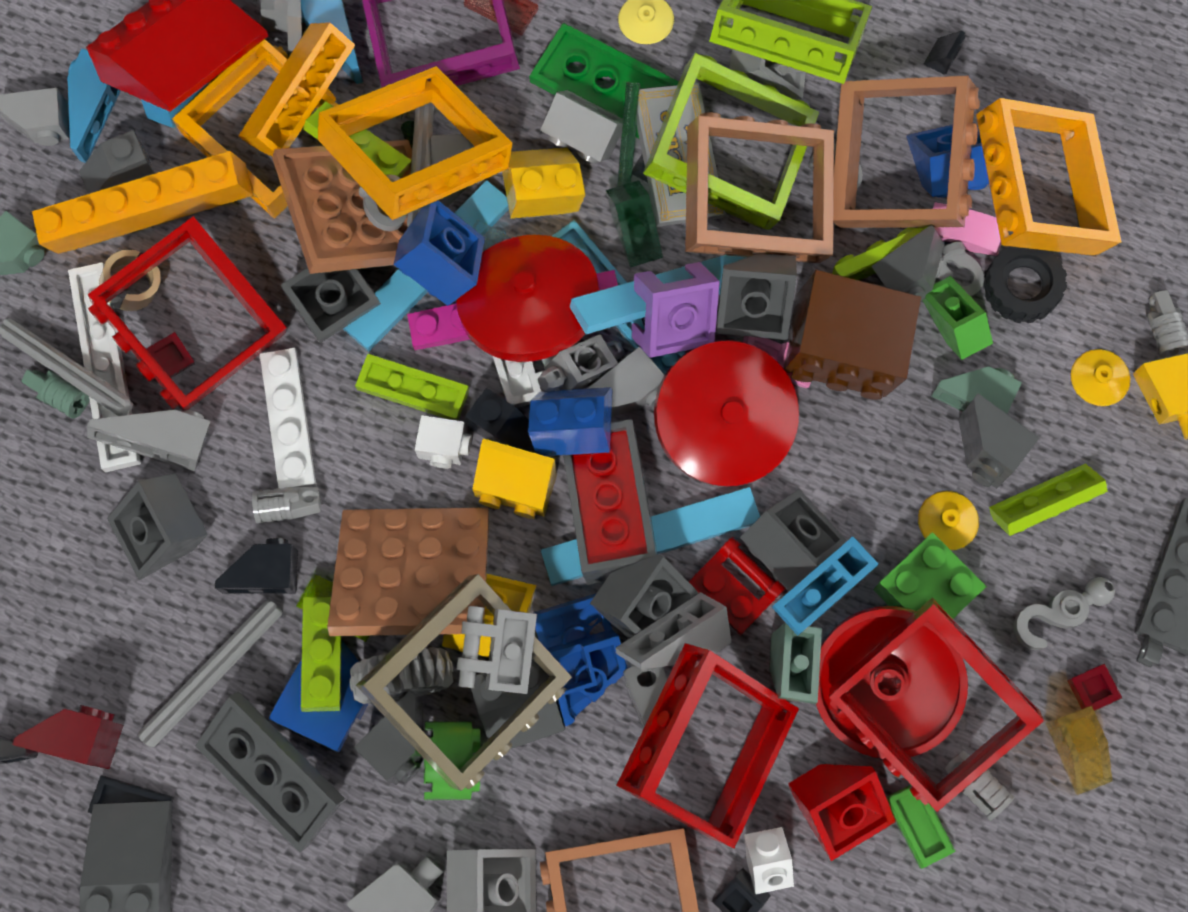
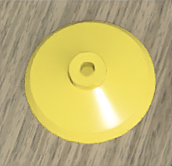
[618,0,674,44]

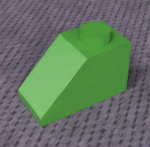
[923,276,993,360]

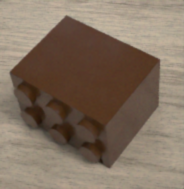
[783,270,921,400]

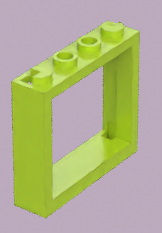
[709,0,872,84]
[643,53,819,230]

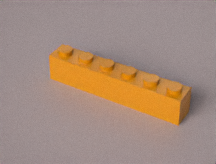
[32,151,253,254]

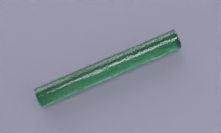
[617,82,640,189]

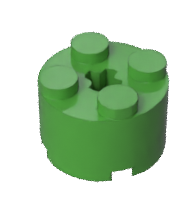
[424,722,480,800]

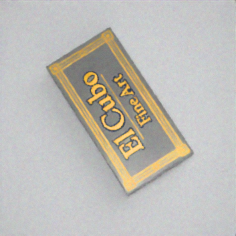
[631,83,726,227]

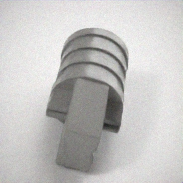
[1147,290,1188,358]
[252,487,321,524]
[944,750,1015,821]

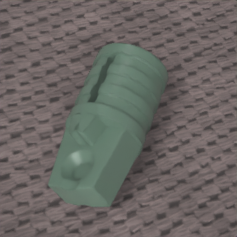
[21,370,90,419]

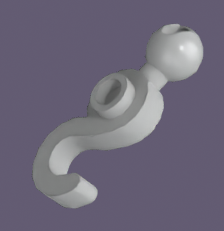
[1013,577,1115,650]

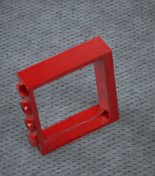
[87,216,287,411]
[829,597,1044,812]
[616,643,799,849]

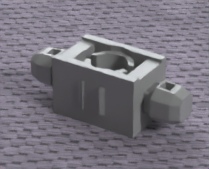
[537,334,624,392]

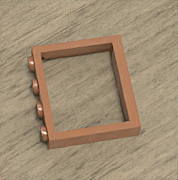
[833,76,980,228]
[685,112,834,263]
[540,828,699,912]

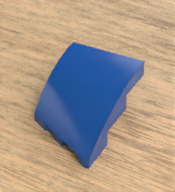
[533,593,627,726]
[269,639,368,752]

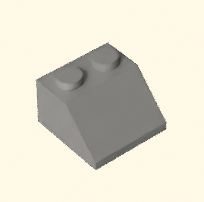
[447,849,536,912]

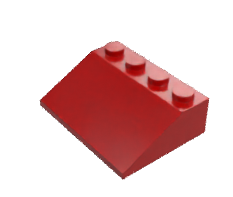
[86,0,268,112]

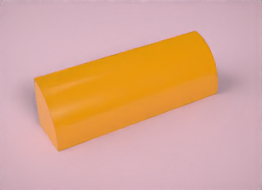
[238,22,355,157]

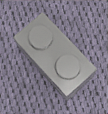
[540,90,627,163]

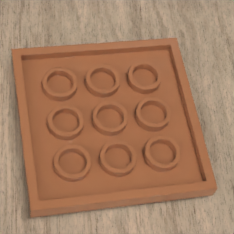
[272,140,412,274]
[327,508,489,636]

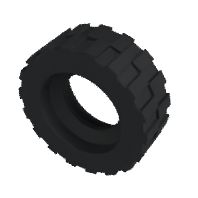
[983,246,1067,323]

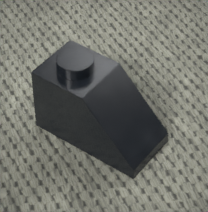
[465,388,535,453]
[215,538,298,594]

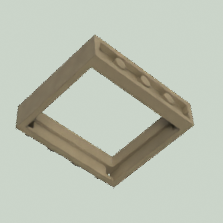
[356,574,572,791]

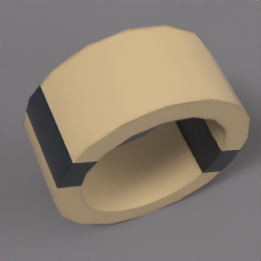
[99,250,161,311]

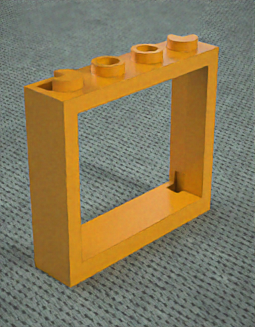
[172,39,339,219]
[318,66,512,220]
[976,98,1121,255]

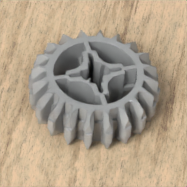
[349,647,454,704]

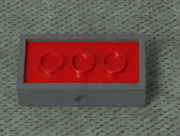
[563,419,657,585]

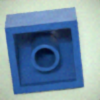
[906,122,989,198]
[393,200,485,306]
[528,387,612,456]

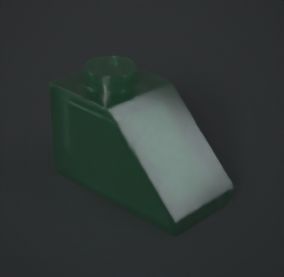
[606,180,663,268]

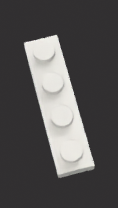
[260,348,317,489]

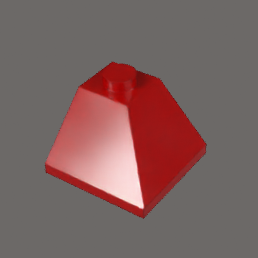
[788,764,896,861]

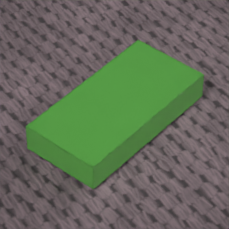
[886,785,956,869]

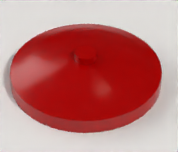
[456,235,600,362]
[654,341,799,486]
[816,606,968,759]

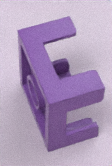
[631,262,720,358]

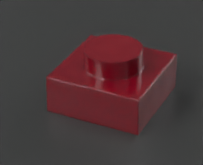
[146,332,195,378]
[1067,663,1122,715]

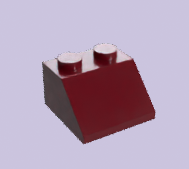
[12,705,124,769]

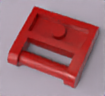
[689,537,786,636]

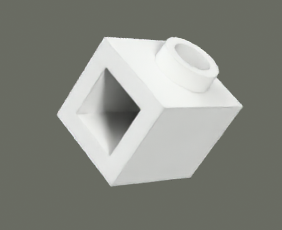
[415,415,472,469]
[744,827,794,894]

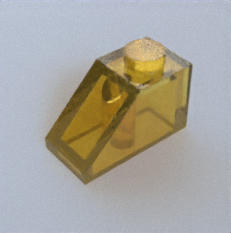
[1045,706,1112,795]

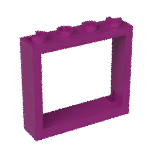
[362,0,520,88]

